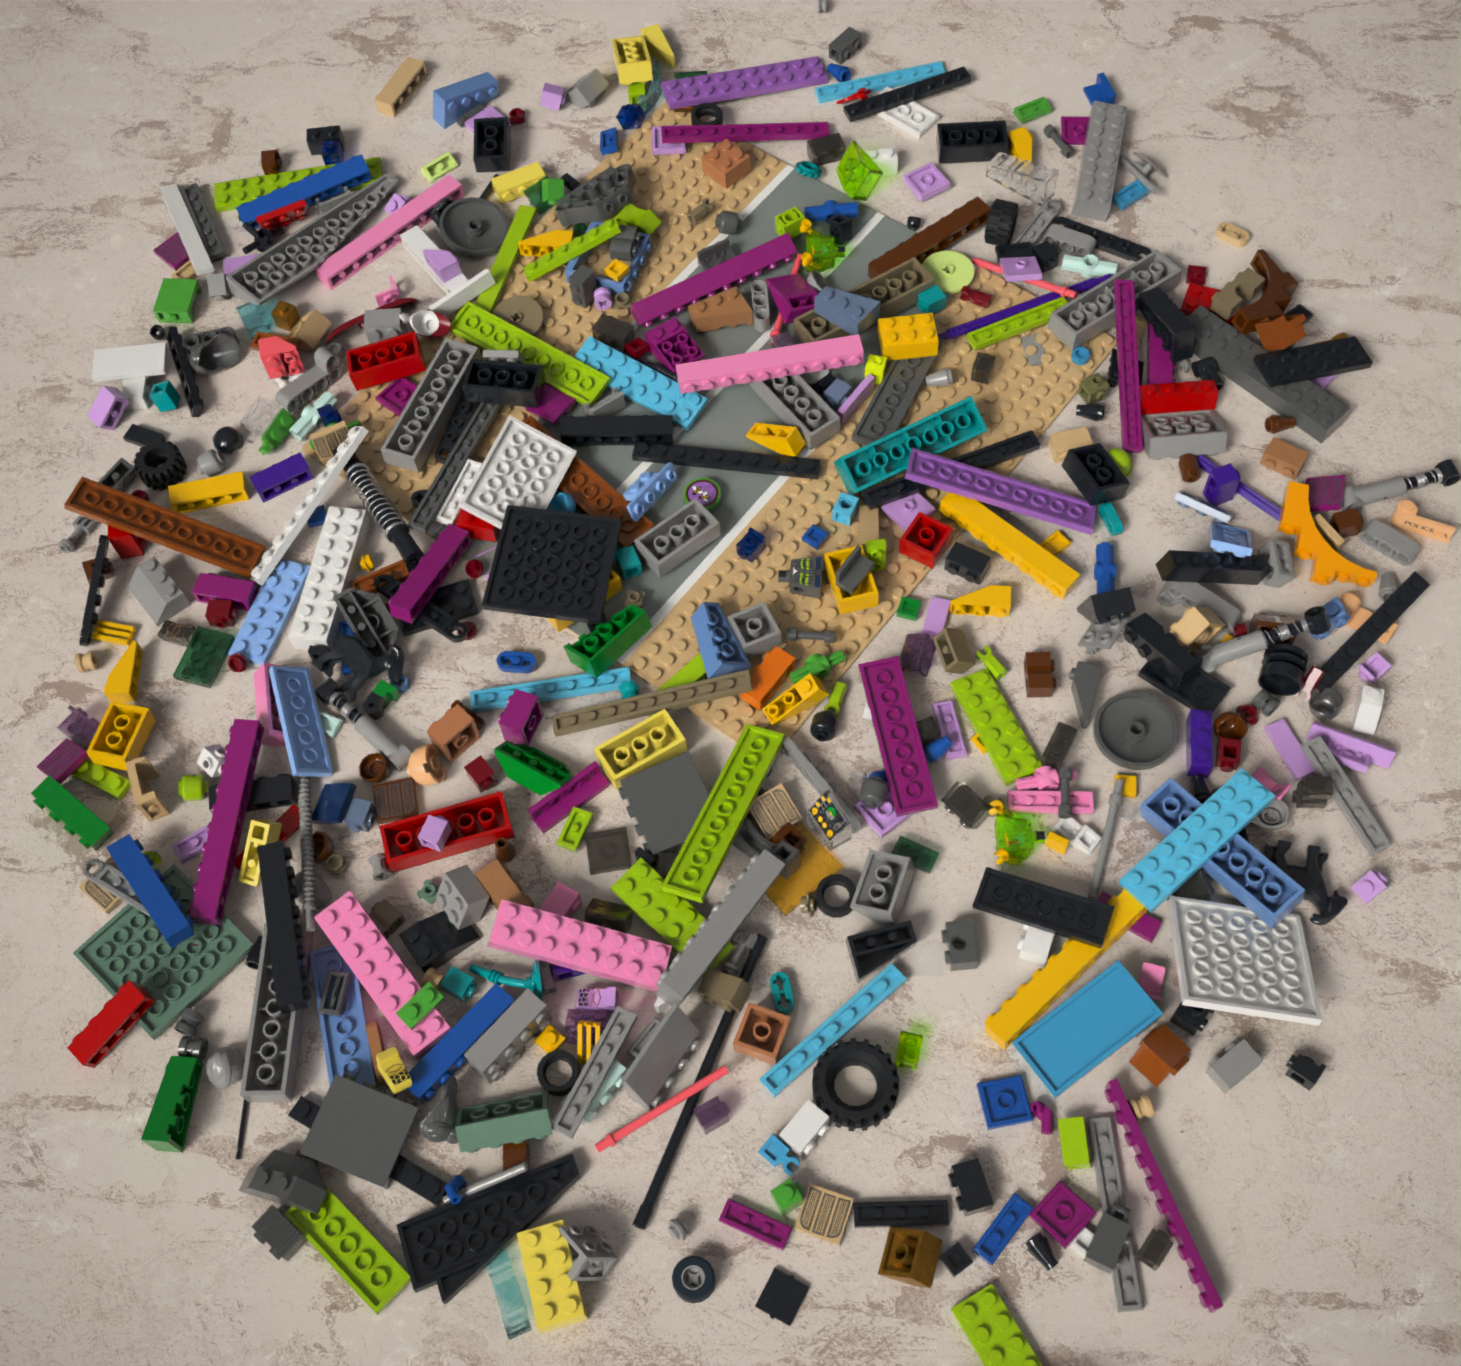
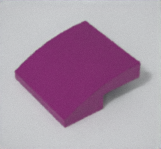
[524,384,577,426]

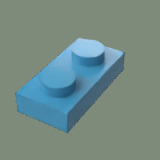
[1112,179,1149,210]

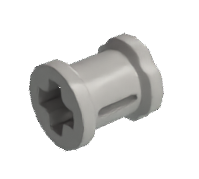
[368,853,392,881]

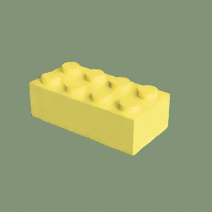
[611,35,653,85]
[594,709,687,791]
[517,1219,588,1333]

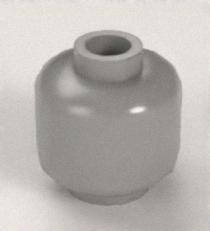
[196,449,226,477]

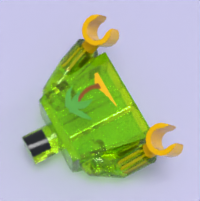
[800,219,845,273]
[989,800,1045,866]

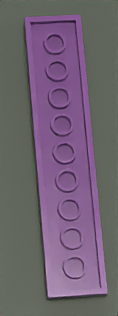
[661,56,828,110]
[905,448,1096,535]

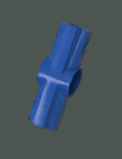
[805,200,858,224]
[1094,542,1116,594]

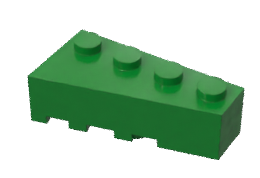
[563,604,652,678]
[31,775,114,851]
[141,1056,204,1153]

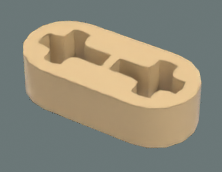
[1216,222,1249,247]

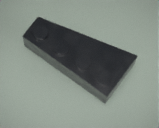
[1138,287,1196,363]
[1123,612,1203,692]

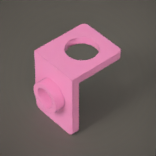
[375,275,401,307]
[1252,767,1291,800]
[1138,962,1165,1001]

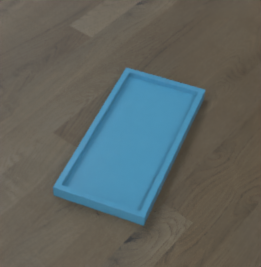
[1012,960,1163,1099]

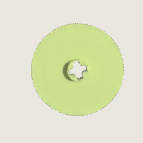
[922,251,974,294]

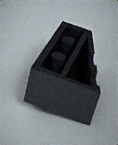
[846,920,917,984]

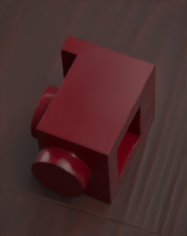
[1215,737,1242,772]

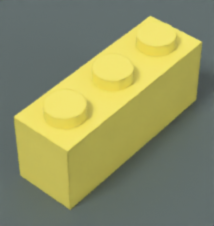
[491,162,546,204]

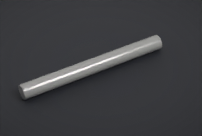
[1118,155,1159,195]
[443,1162,528,1205]

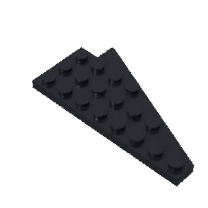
[396,1154,581,1304]

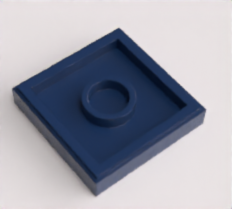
[312,783,357,824]

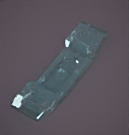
[634,61,662,119]
[486,1249,532,1340]

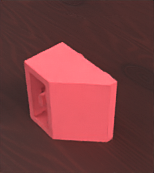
[258,336,306,379]

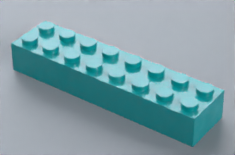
[834,396,987,495]

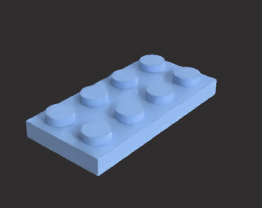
[1209,521,1253,558]

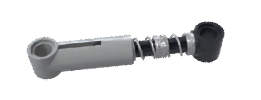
[1341,459,1461,511]
[1193,606,1331,673]
[314,677,412,772]

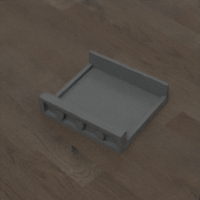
[618,751,709,859]
[300,1073,422,1189]

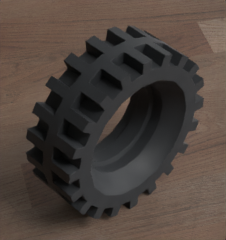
[812,1038,900,1131]

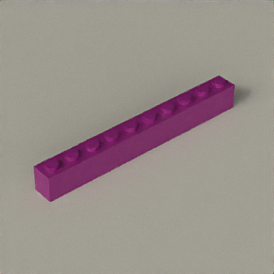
[629,233,797,328]
[189,719,264,925]

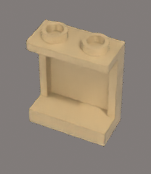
[126,756,170,822]

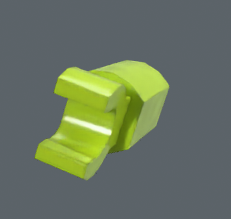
[976,646,1007,680]
[824,681,847,718]

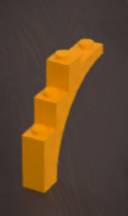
[1277,481,1377,587]

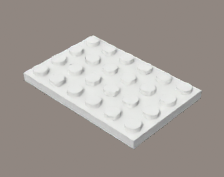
[459,415,577,529]

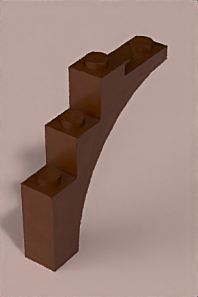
[1232,249,1298,334]

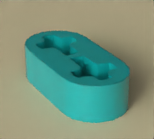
[1098,502,1123,536]
[770,972,794,1015]

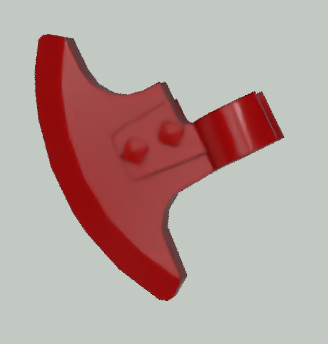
[836,87,871,104]

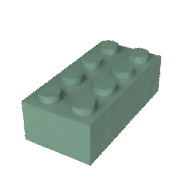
[455,1090,553,1153]

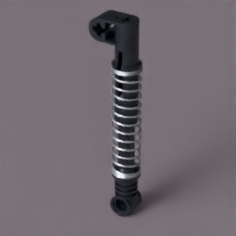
[332,447,425,572]

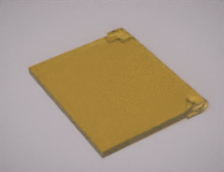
[745,823,843,916]

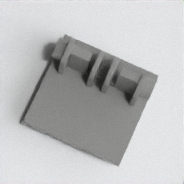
[1077,617,1129,655]

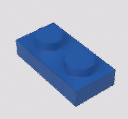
[600,127,618,155]

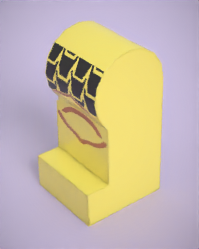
[376,1046,412,1094]

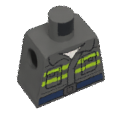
[778,556,823,598]

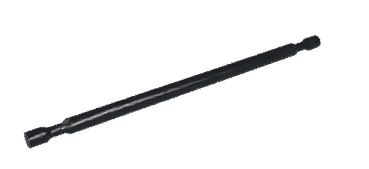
[235,1099,248,1160]

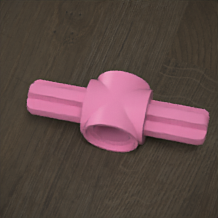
[1015,766,1077,791]

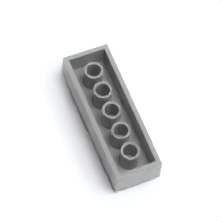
[748,348,840,450]

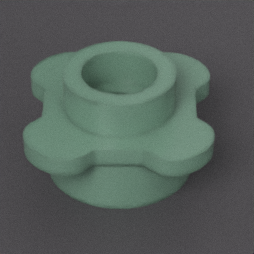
[417,880,440,904]

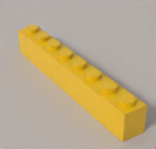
[939,492,1080,600]

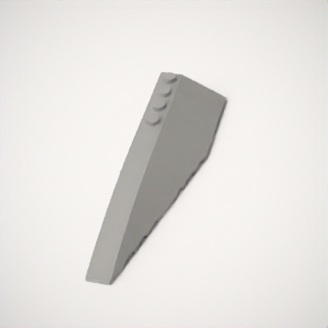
[226,173,399,306]

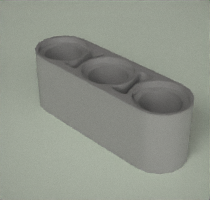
[1042,224,1097,257]
[751,280,770,332]
[1359,519,1421,566]

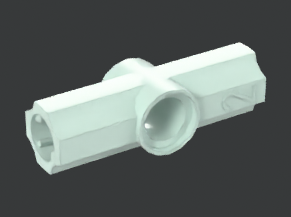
[1061,254,1118,279]
[289,391,338,441]

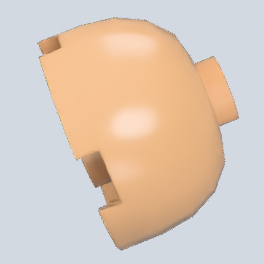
[407,744,445,786]

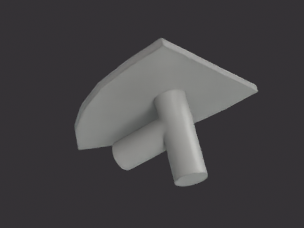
[1133,152,1167,180]

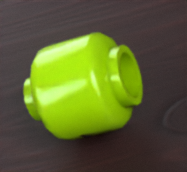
[178,774,209,801]

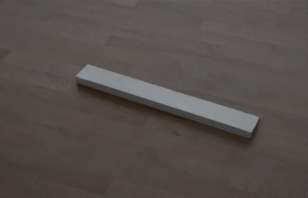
[1087,1116,1144,1313]

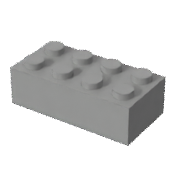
[634,498,721,578]
[464,988,553,1085]

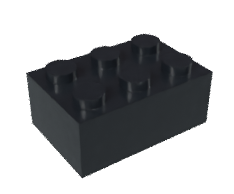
[473,117,510,172]
[1061,443,1130,506]

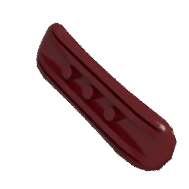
[325,298,421,345]

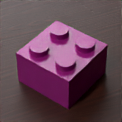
[498,689,544,746]

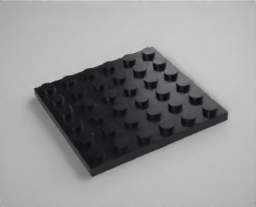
[481,505,623,625]

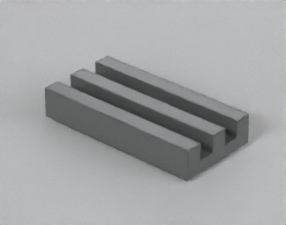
[318,970,352,1017]

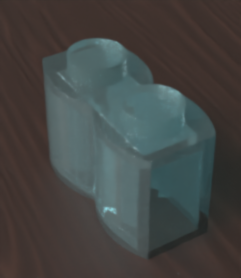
[236,303,273,340]

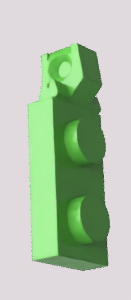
[258,408,297,455]

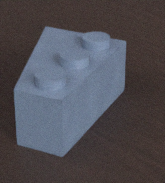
[814,286,881,336]

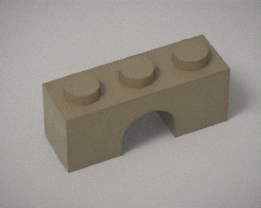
[1210,267,1266,321]

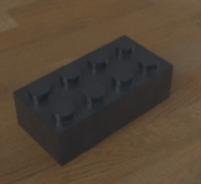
[936,120,1009,164]
[462,359,546,408]

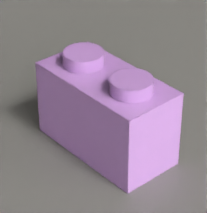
[87,385,129,430]

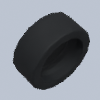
[691,103,723,125]
[816,874,856,918]
[537,1050,581,1096]

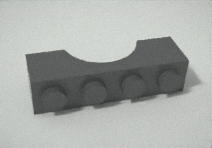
[732,818,801,880]

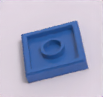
[976,1075,1033,1130]

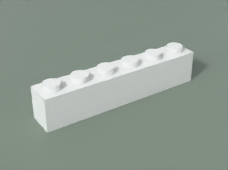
[400,225,470,295]

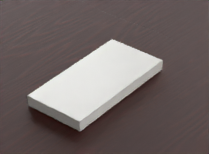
[876,86,940,139]
[92,342,168,382]

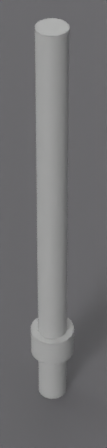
[1088,779,1124,899]

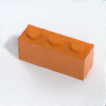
[740,646,796,711]

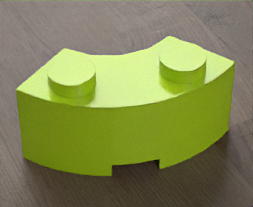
[610,203,661,235]

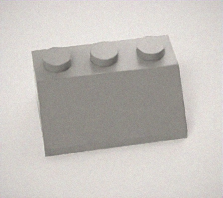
[128,556,190,627]
[850,850,915,925]

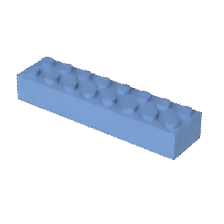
[1140,778,1305,929]

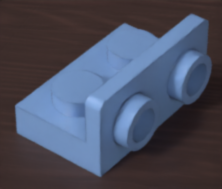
[1309,597,1352,640]

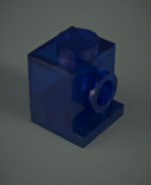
[317,404,342,428]
[736,527,766,563]

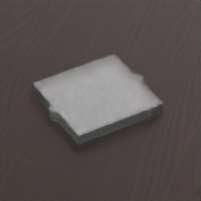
[903,940,945,977]

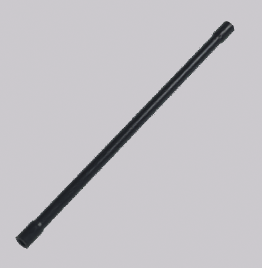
[632,934,768,1230]

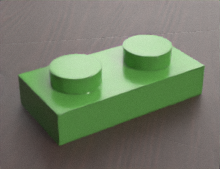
[1014,97,1052,123]
[396,982,445,1030]

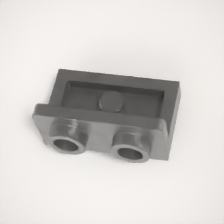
[697,238,736,271]

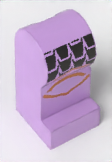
[576,987,619,1013]

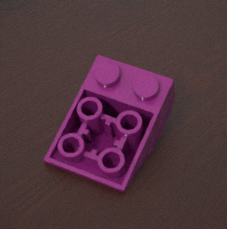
[765,273,818,324]
[645,316,705,373]

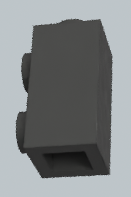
[829,27,862,65]

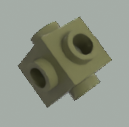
[1077,372,1109,404]

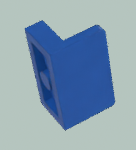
[1083,72,1116,107]

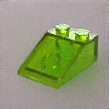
[836,141,883,201]

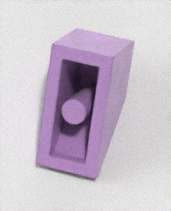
[423,249,462,283]

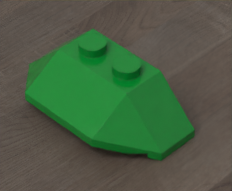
[494,740,573,796]

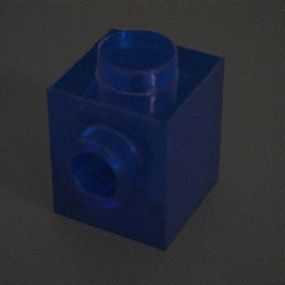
[616,104,646,130]
[321,141,344,165]

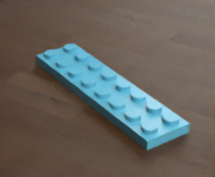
[573,336,708,430]
[1119,768,1275,913]

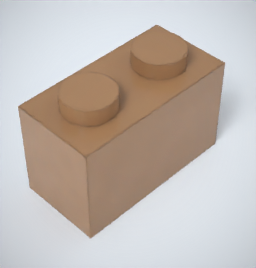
[1260,437,1309,480]

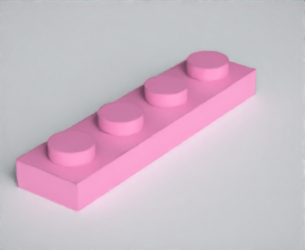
[1007,790,1094,814]

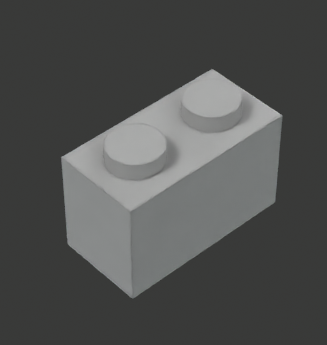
[1206,1039,1263,1094]

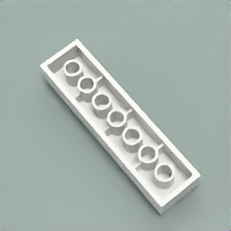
[288,506,371,650]

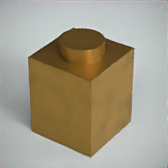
[271,300,300,331]

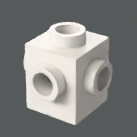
[197,744,226,778]

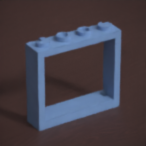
[565,221,653,296]

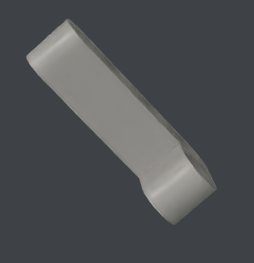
[275,346,342,412]
[1157,581,1241,633]

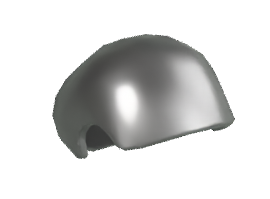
[1309,688,1343,719]

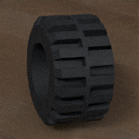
[984,199,1019,246]
[134,440,187,491]

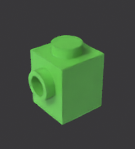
[542,178,564,206]
[770,1178,804,1217]

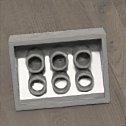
[1141,409,1227,460]
[621,1003,701,1111]

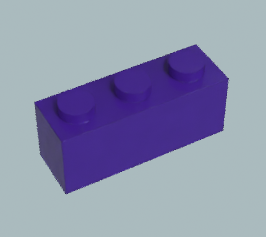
[249,452,314,503]
[1186,709,1213,778]

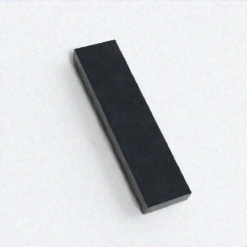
[853,1200,949,1228]

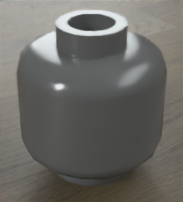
[715,210,742,235]
[858,776,889,809]

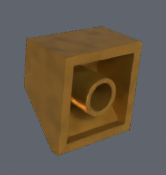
[878,1227,943,1288]

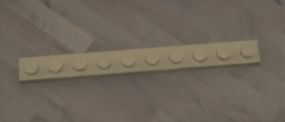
[552,670,753,737]

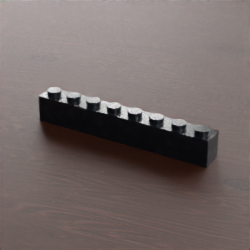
[257,840,311,1014]

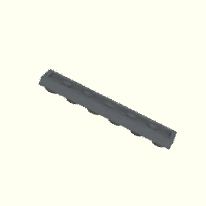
[180,183,227,261]

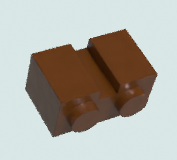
[1023,652,1056,698]

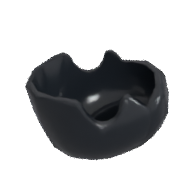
[213,426,244,454]

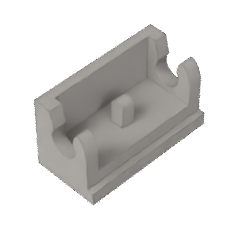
[315,186,352,214]
[584,386,626,416]

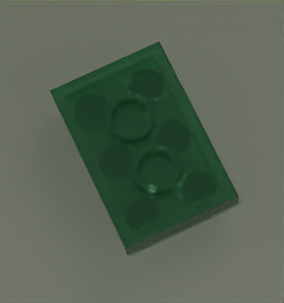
[173,626,235,689]

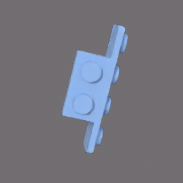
[623,462,678,522]

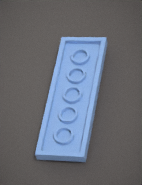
[228,559,310,665]
[269,665,333,777]

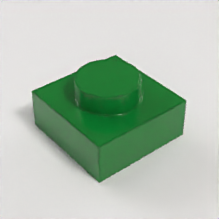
[897,596,921,621]

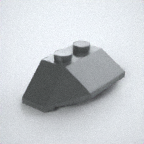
[333,587,399,657]
[239,1149,328,1215]

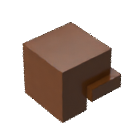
[1255,313,1306,351]
[1129,1024,1191,1087]

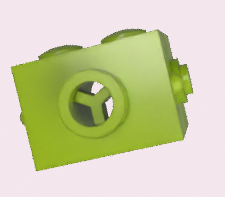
[775,206,805,239]

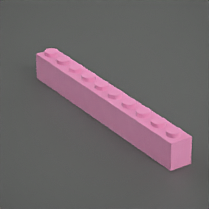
[315,174,465,290]
[676,334,864,394]

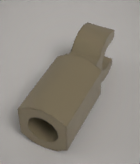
[687,198,715,225]

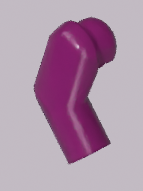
[1030,1101,1053,1135]

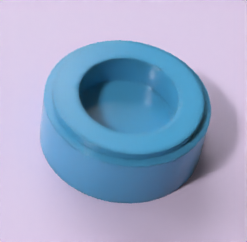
[1071,347,1090,365]

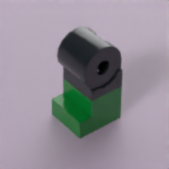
[363,679,401,720]

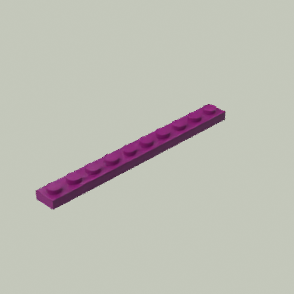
[661,122,830,144]
[1113,279,1143,453]
[1104,1078,1223,1313]

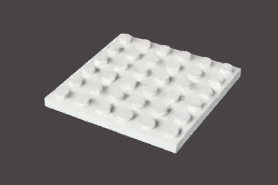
[1168,896,1322,1026]

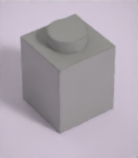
[207,273,231,301]

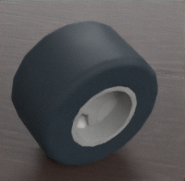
[672,1256,716,1304]

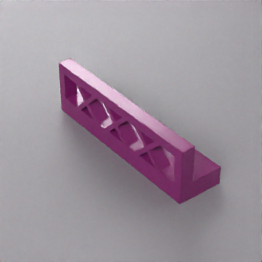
[528,761,610,834]

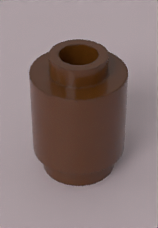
[1178,454,1201,483]

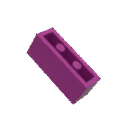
[192,573,259,611]

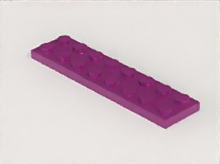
[858,656,938,817]

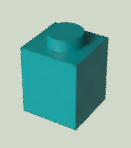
[917,285,946,314]
[149,380,181,412]
[615,545,642,580]
[440,966,478,1003]

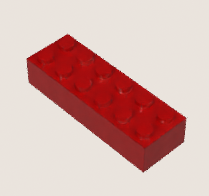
[379,791,515,873]

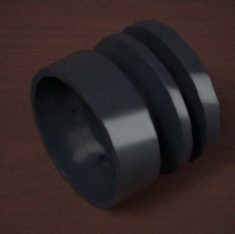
[1258,643,1309,696]

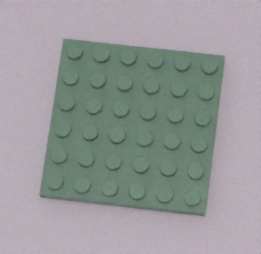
[73,864,254,1040]

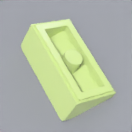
[421,151,459,182]

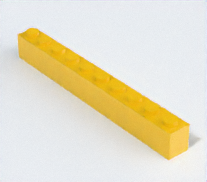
[985,888,1148,1051]

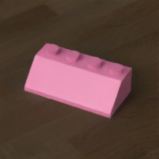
[253,663,286,747]

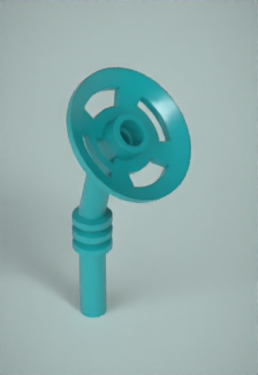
[469,960,542,1001]

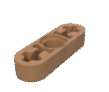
[365,1020,386,1085]

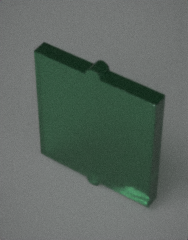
[523,176,553,215]

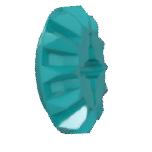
[795,161,822,179]

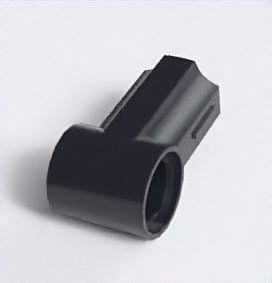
[1192,357,1224,391]

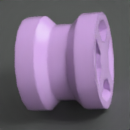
[594,287,612,310]

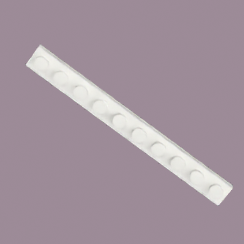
[249,426,369,586]

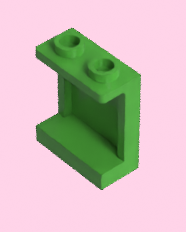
[153,278,202,324]

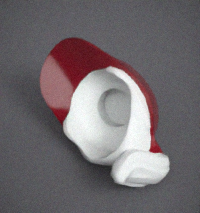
[399,310,451,338]

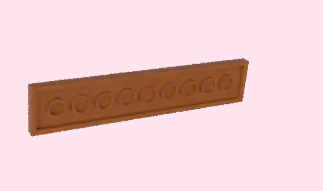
[523,415,655,548]
[64,477,265,578]

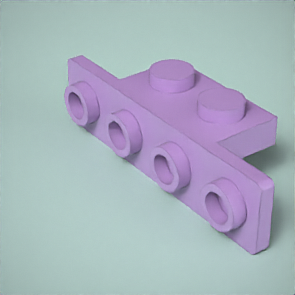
[1306,722,1396,773]

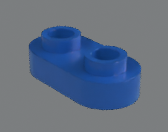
[496,651,537,674]

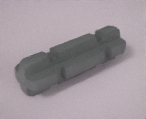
[456,104,485,127]

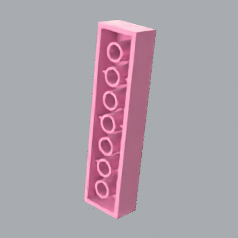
[314,891,452,1060]
[488,899,672,992]

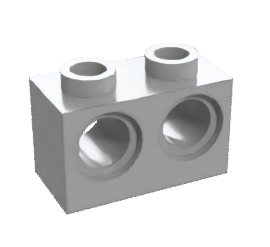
[1257,539,1295,588]

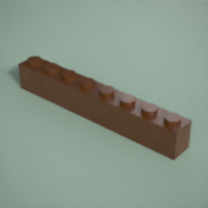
[868,197,991,279]

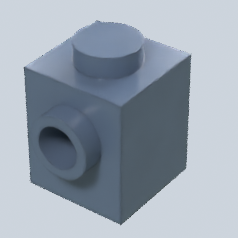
[824,378,852,411]
[344,797,376,833]

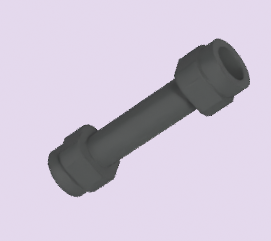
[1043,124,1074,159]
[786,627,835,644]
[1058,767,1073,819]

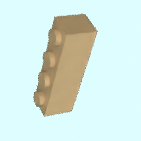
[374,57,428,118]

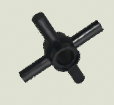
[242,222,285,254]

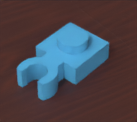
[758,1133,801,1175]

